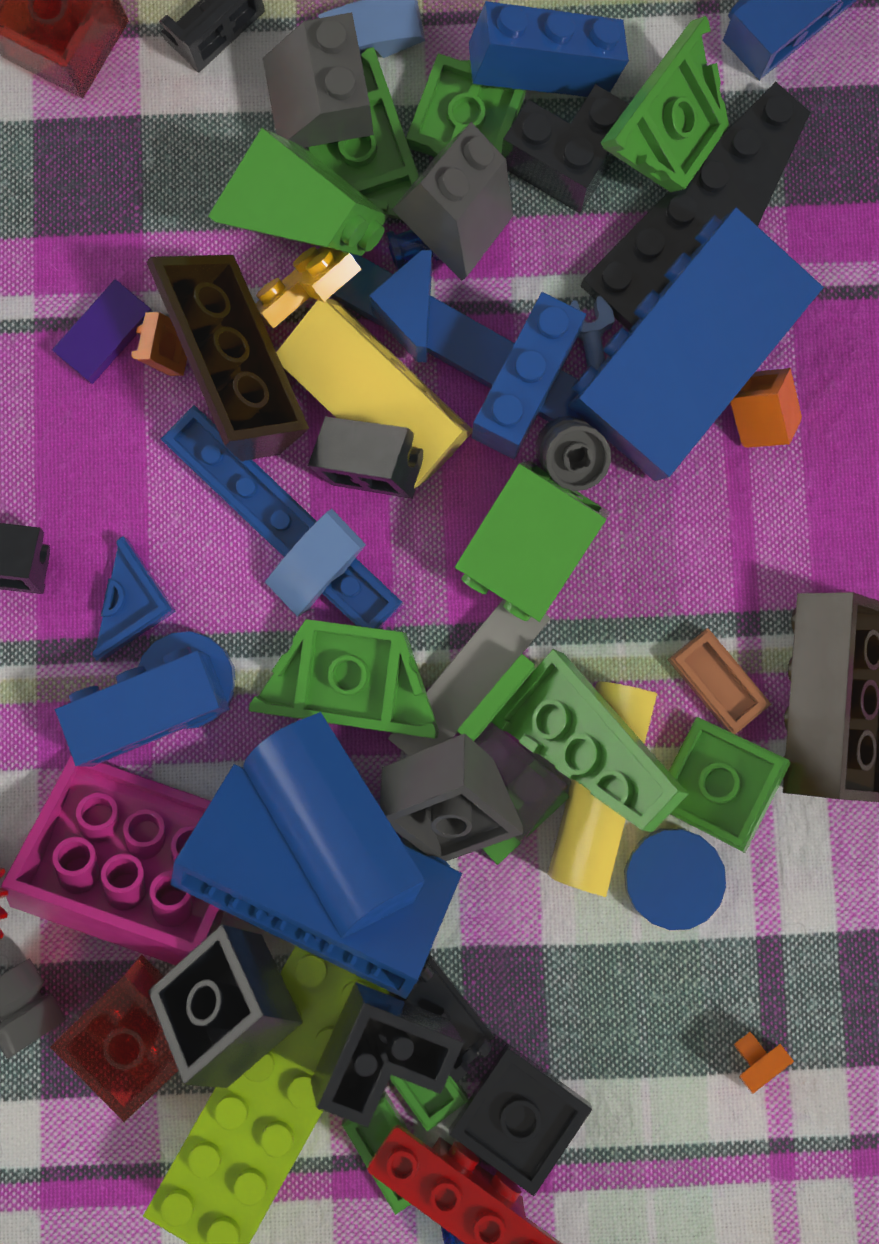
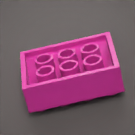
[1,755,225,965]

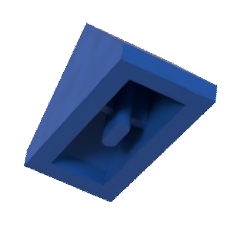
[369,250,432,363]

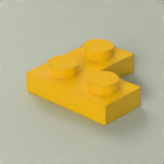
[255,247,362,329]

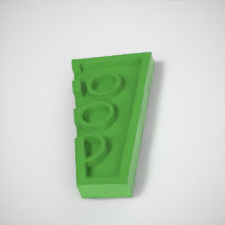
[491,649,688,832]

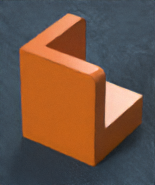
[730,368,802,448]

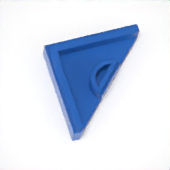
[92,536,176,662]

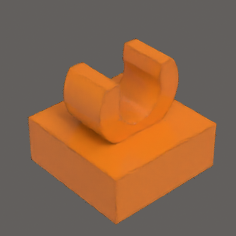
[131,312,187,376]
[734,1032,794,1094]

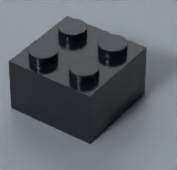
[148,925,303,1088]

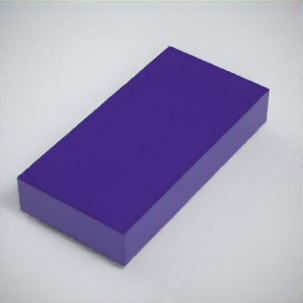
[52,279,153,385]

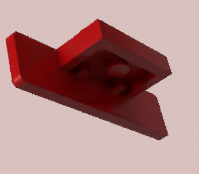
[368,1125,562,1244]

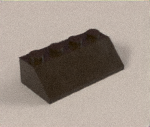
[146,254,309,461]
[783,592,879,802]

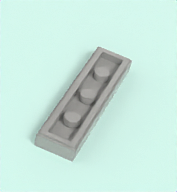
[388,599,551,756]

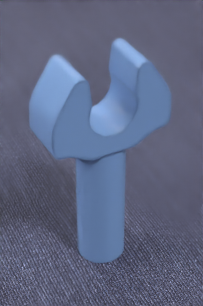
[570,296,615,370]

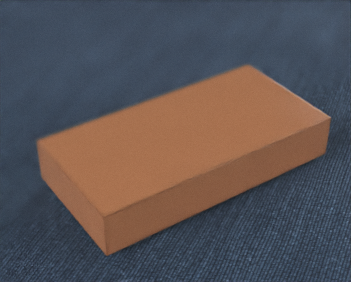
[667,628,772,734]

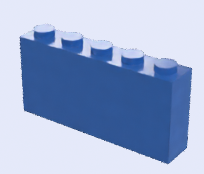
[568,207,824,481]
[171,764,462,999]

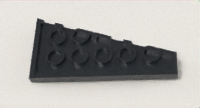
[581,81,811,330]

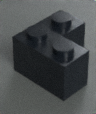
[502,84,629,213]
[310,982,464,1127]

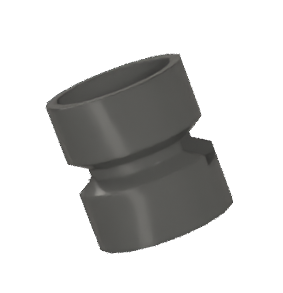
[535,416,611,491]
[0,958,67,1059]

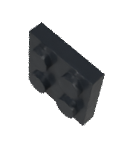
[449,1043,592,1196]

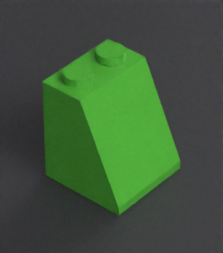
[208,128,389,256]
[454,461,610,622]

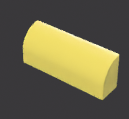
[276,298,472,489]
[548,682,657,897]

